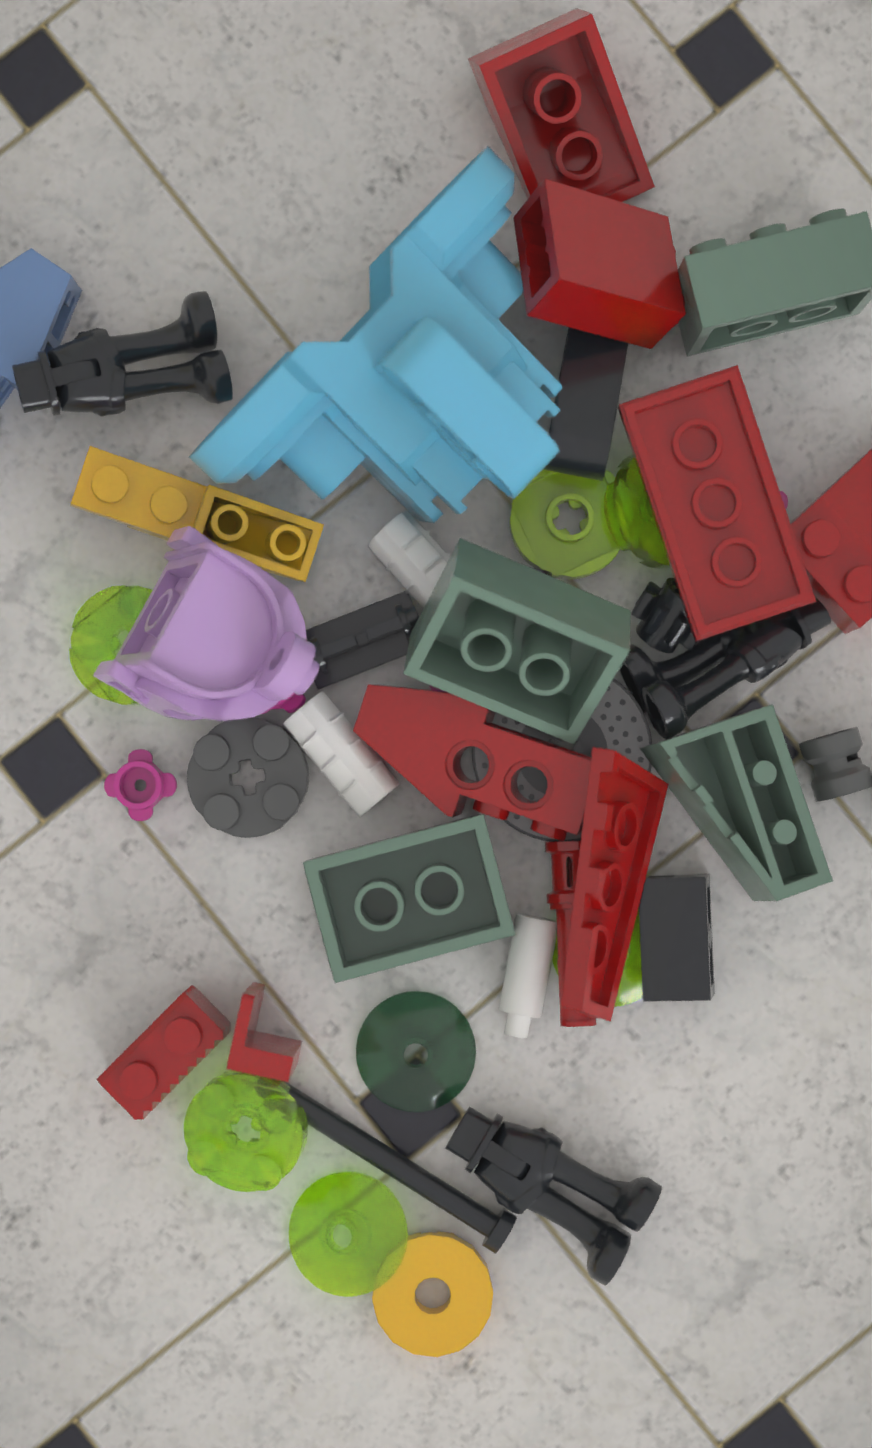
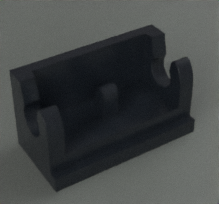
[639,874,715,1001]

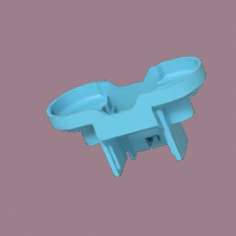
[189,146,563,523]

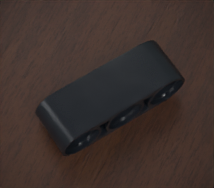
[542,327,628,481]

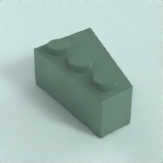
[640,704,833,901]

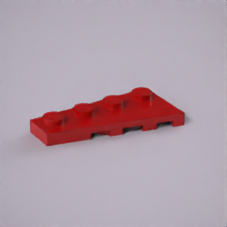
[561,747,669,1022]

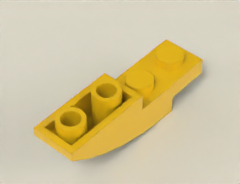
[70,446,324,582]

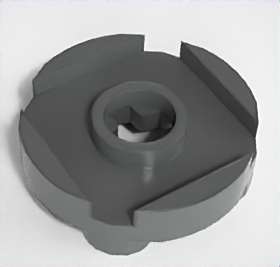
[187,717,309,838]

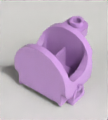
[93,526,319,721]

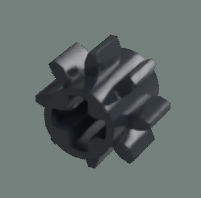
[631,578,697,654]

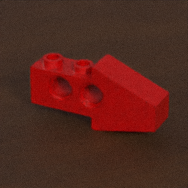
[353,684,591,841]

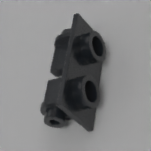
[306,591,419,690]

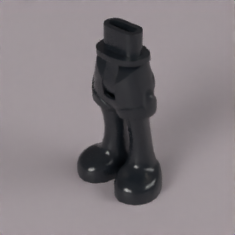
[12,291,233,417]
[619,595,831,739]
[445,1106,662,1285]

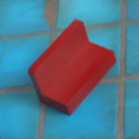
[226,982,302,1082]

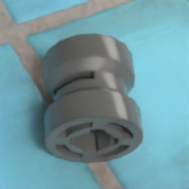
[799,727,872,802]

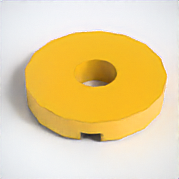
[372,1231,493,1357]

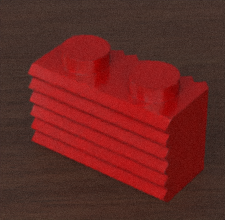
[97,985,231,1120]

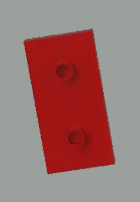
[618,365,816,642]

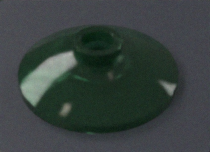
[356,991,476,1112]

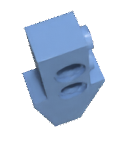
[0,248,82,409]

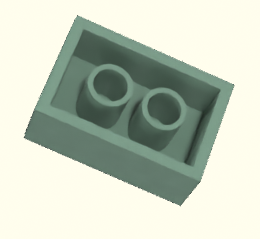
[678,209,872,357]
[403,538,631,744]
[303,813,516,983]

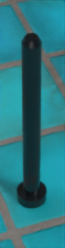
[255,1076,517,1254]

